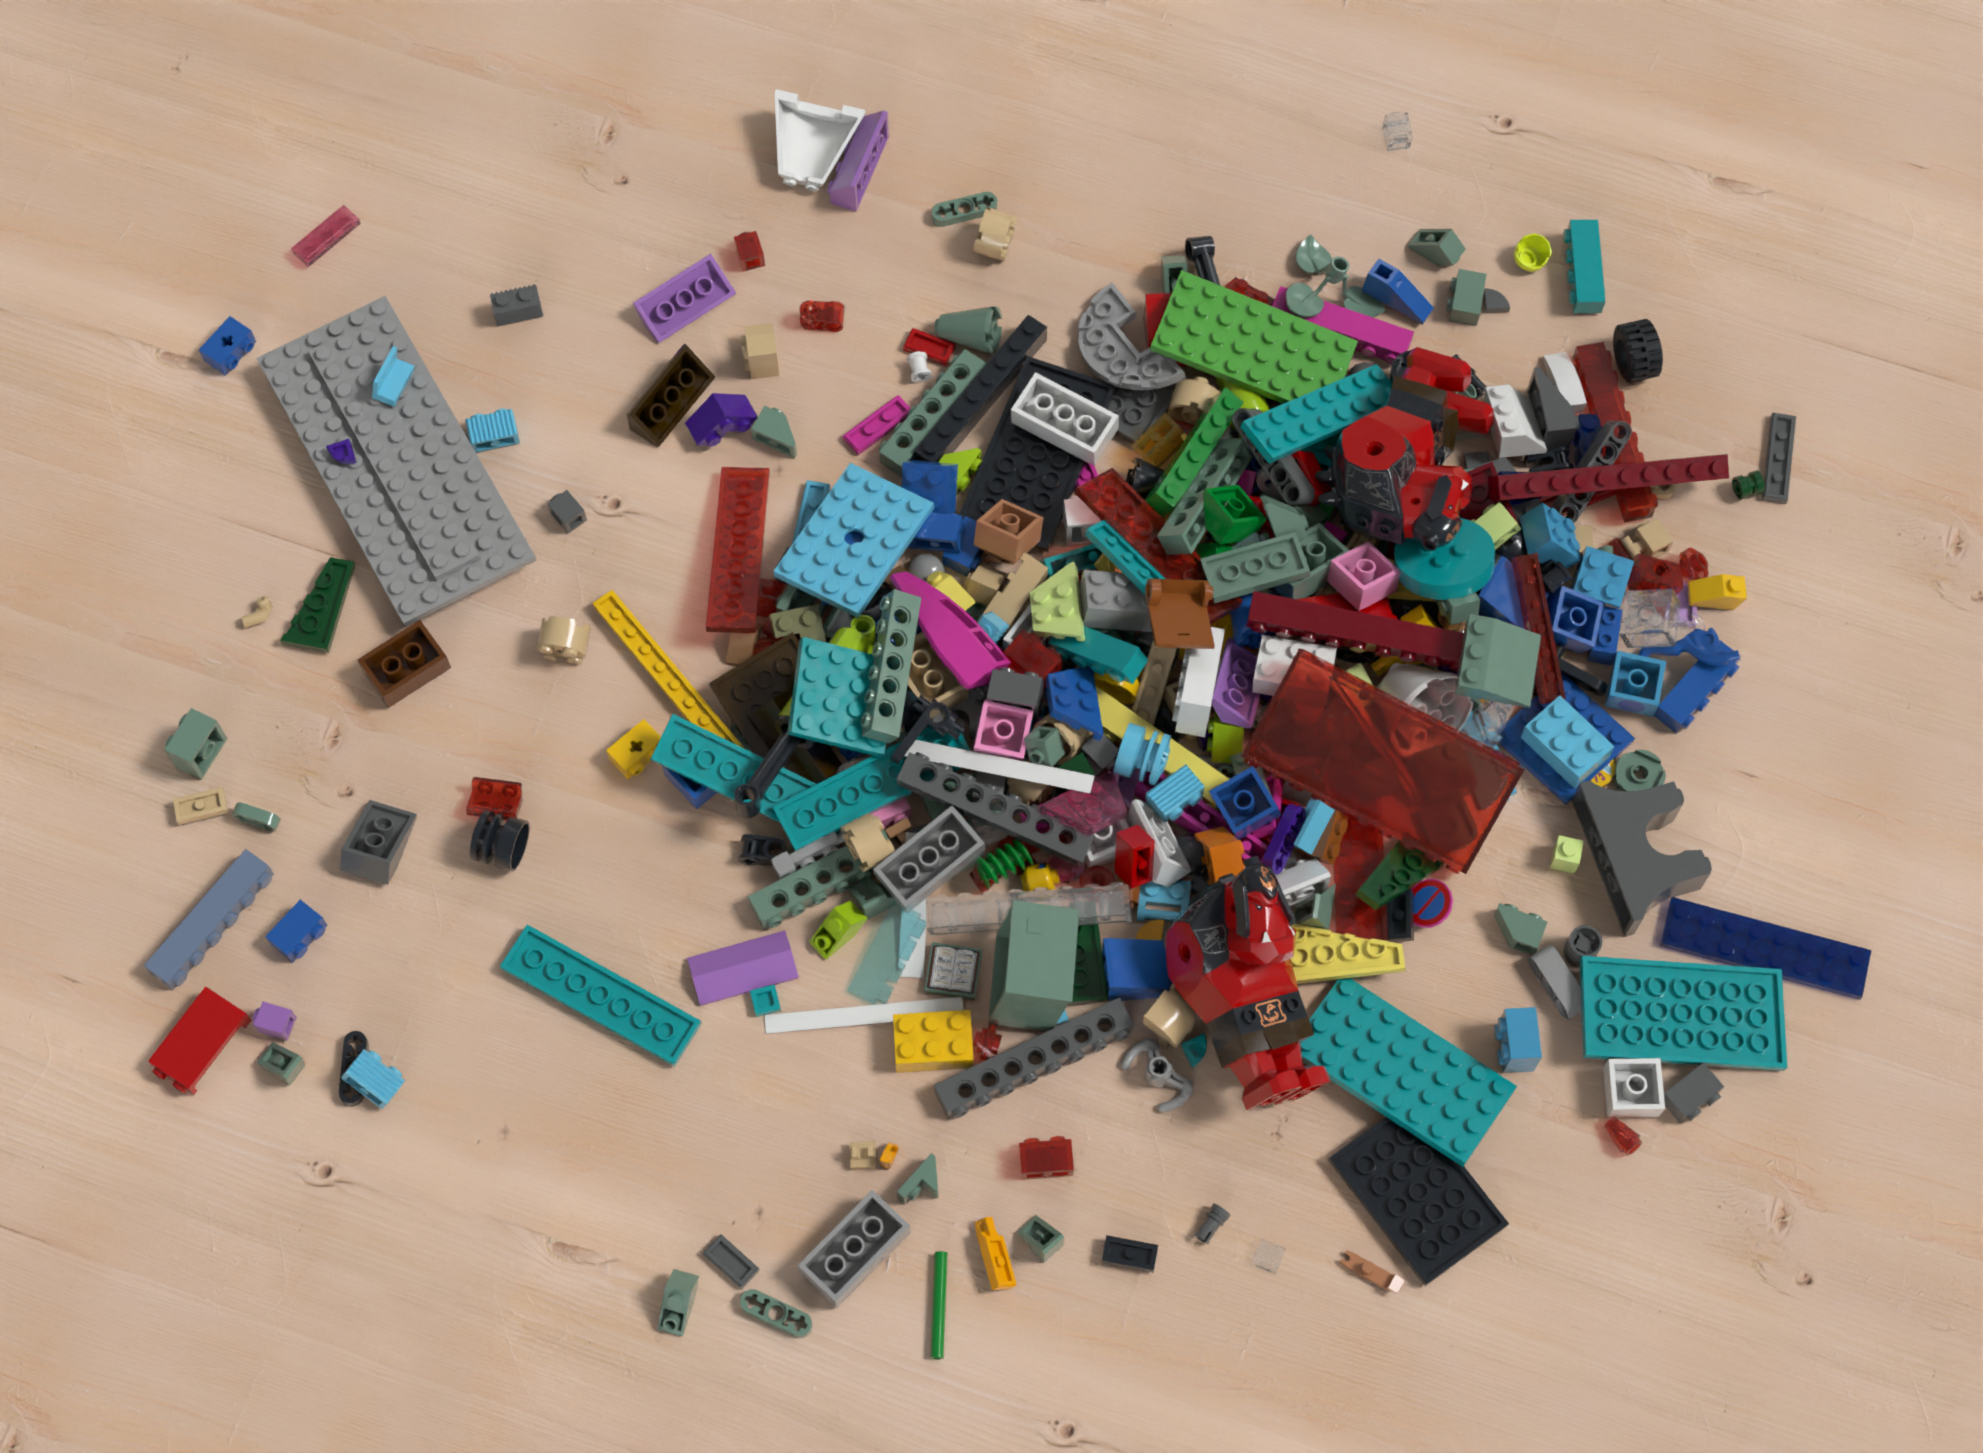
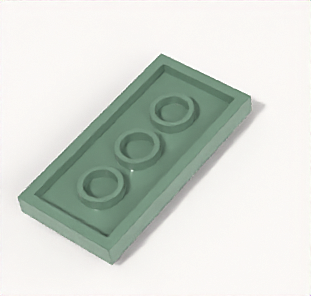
[1200,532,1310,603]

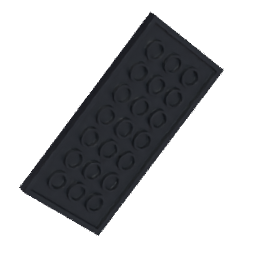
[959,356,1116,552]

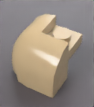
[1143,984,1196,1049]

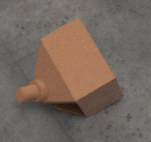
[973,499,1044,565]

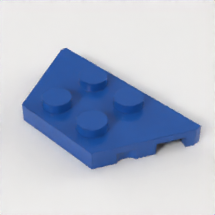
[1045,666,1104,741]

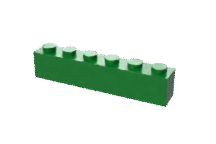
[1144,387,1244,517]

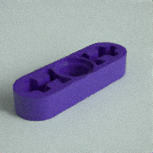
[1262,804,1306,874]

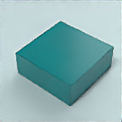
[750,984,781,1017]

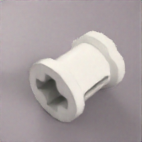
[906,351,932,383]

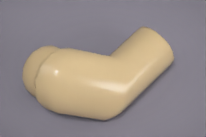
[241,596,273,628]

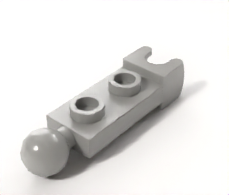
[771,830,847,879]

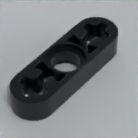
[339,1031,369,1107]

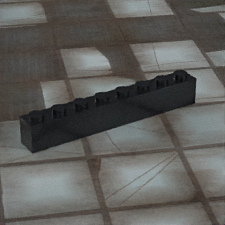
[914,314,1047,462]

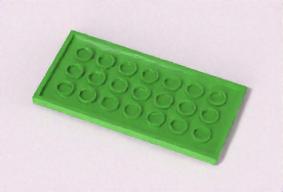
[1149,270,1358,404]

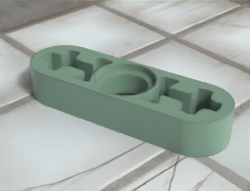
[932,192,997,227]
[740,1289,812,1338]

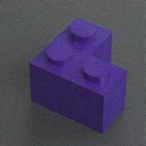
[685,393,758,447]

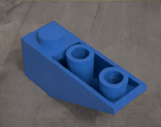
[1362,259,1434,325]

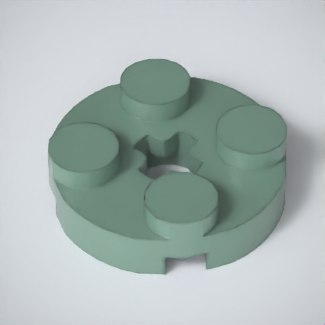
[1614,749,1666,791]

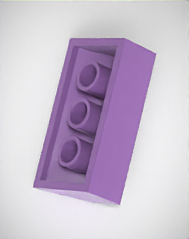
[827,110,889,212]

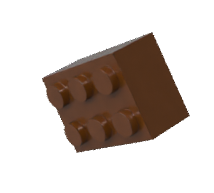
[357,620,451,708]

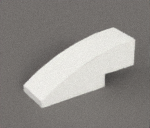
[1542,352,1587,413]

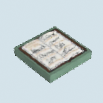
[924,942,982,1000]

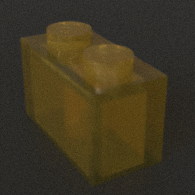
[1131,413,1187,468]

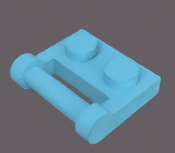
[1137,880,1191,922]

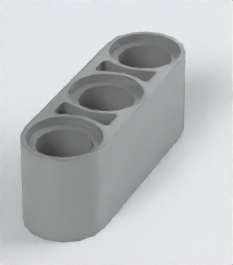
[1528,945,1581,1020]

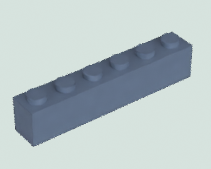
[144,849,274,990]

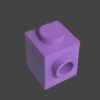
[253,1001,297,1041]

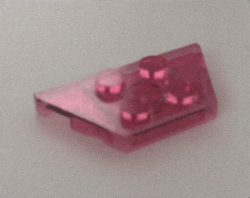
[1039,770,1127,836]

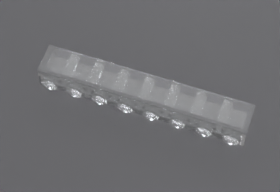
[926,882,1132,935]

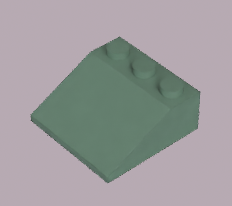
[1454,614,1541,708]

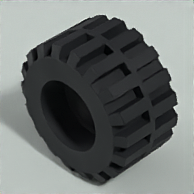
[1613,319,1663,383]

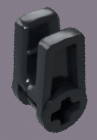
[1524,446,1574,472]

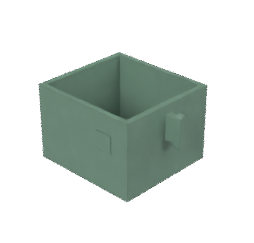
[988,900,1079,1032]

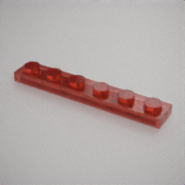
[1511,553,1566,704]

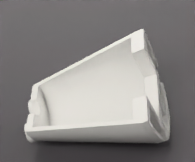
[775,89,866,191]

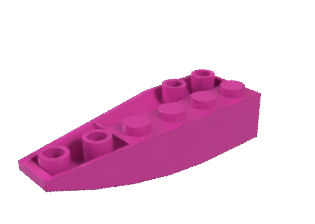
[889,571,1011,689]

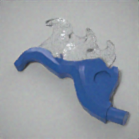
[1635,613,1741,666]

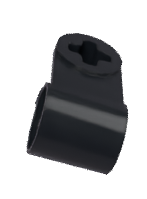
[1535,559,1572,594]
[738,834,787,866]

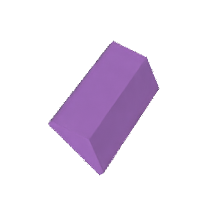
[633,254,736,343]
[1212,637,1261,729]
[687,930,799,1006]

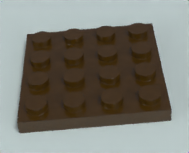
[709,632,799,758]

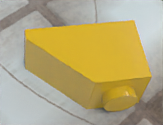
[1687,574,1747,610]

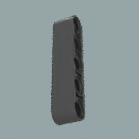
[1232,408,1315,505]
[1551,420,1631,523]

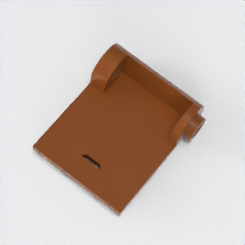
[1145,578,1215,649]

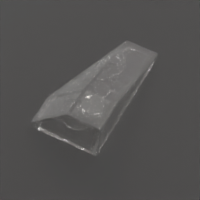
[1461,700,1516,752]

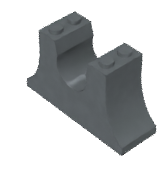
[1571,780,1712,937]

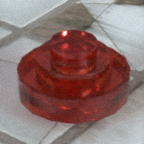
[1678,547,1709,580]
[1079,865,1116,903]
[973,1023,1002,1061]

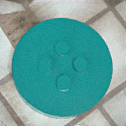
[1394,518,1495,600]

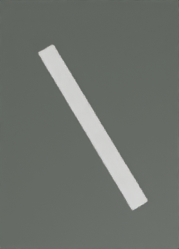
[905,740,1094,793]
[765,997,963,1034]

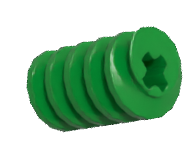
[977,839,1033,889]

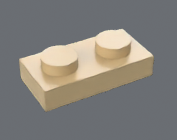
[173,787,228,825]

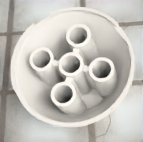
[1375,663,1473,759]

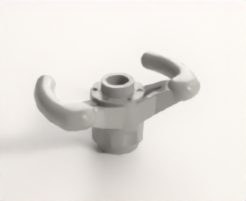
[1121,1038,1194,1113]

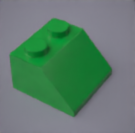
[1203,485,1267,544]

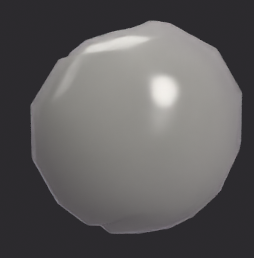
[908,554,945,581]

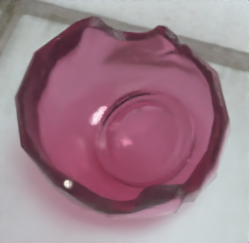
[1048,843,1084,885]

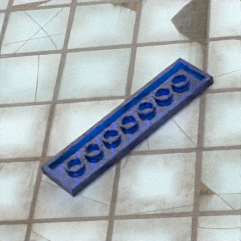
[1660,897,1872,1000]

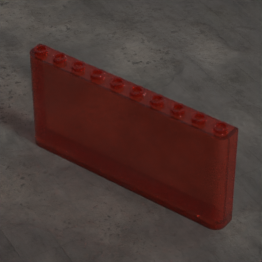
[1241,648,1525,874]

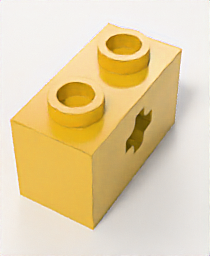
[606,719,661,779]

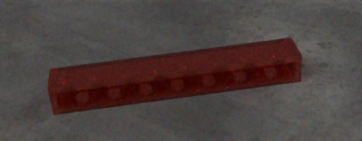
[1572,342,1658,523]

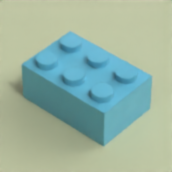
[1521,696,1614,789]

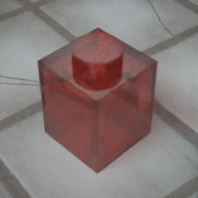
[734,231,765,272]

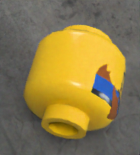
[1021,862,1060,898]

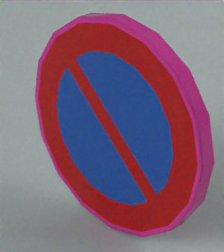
[1411,879,1453,928]

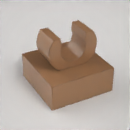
[885,817,912,847]

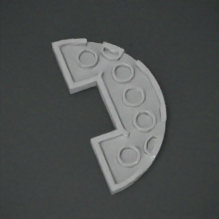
[1078,283,1186,390]

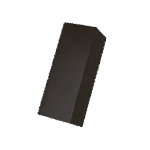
[626,344,715,447]
[749,689,846,784]

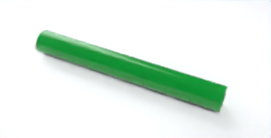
[930,1251,948,1360]

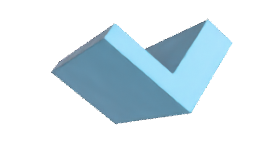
[372,346,414,407]
[1294,798,1335,855]

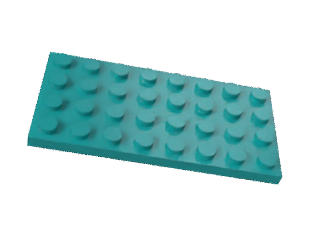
[1579,956,1788,1071]
[1301,978,1517,1167]

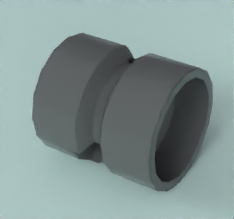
[1563,925,1602,968]

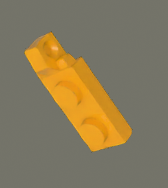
[975,1217,1017,1290]

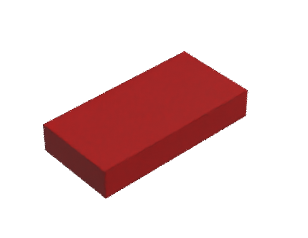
[903,328,956,367]

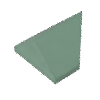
[848,877,898,921]
[1293,884,1336,930]

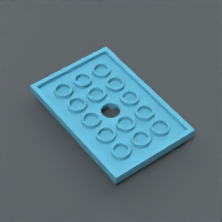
[773,463,934,618]

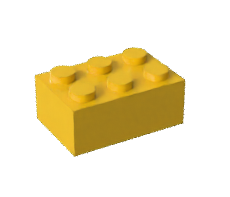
[893,1010,974,1073]

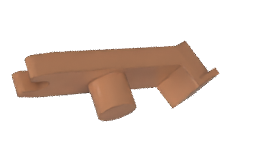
[1340,1251,1404,1294]

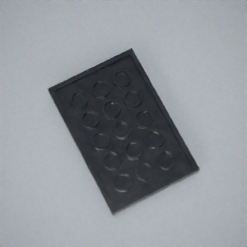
[1328,1117,1509,1287]

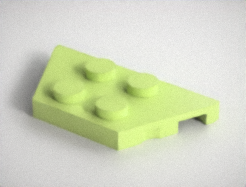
[1029,562,1085,641]

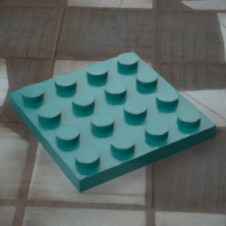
[787,637,892,757]

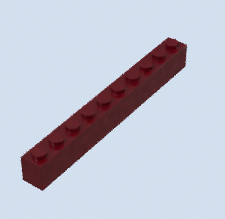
[1488,454,1729,501]
[1246,591,1464,672]

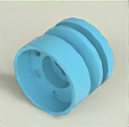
[1114,723,1171,786]

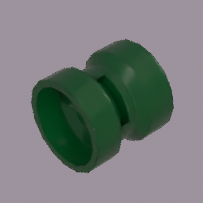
[1732,470,1765,500]

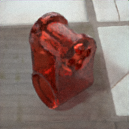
[799,300,845,332]

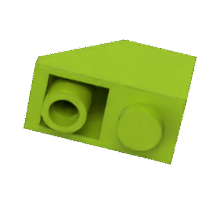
[939,448,982,496]
[809,901,868,960]

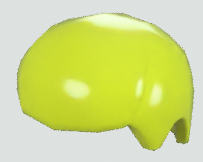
[1513,233,1552,272]

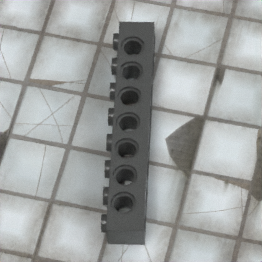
[896,752,1095,867]
[934,998,1134,1119]

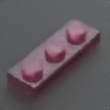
[291,205,361,267]

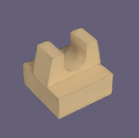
[849,1141,877,1170]

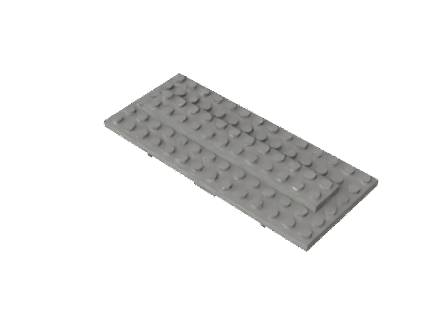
[257,296,537,627]

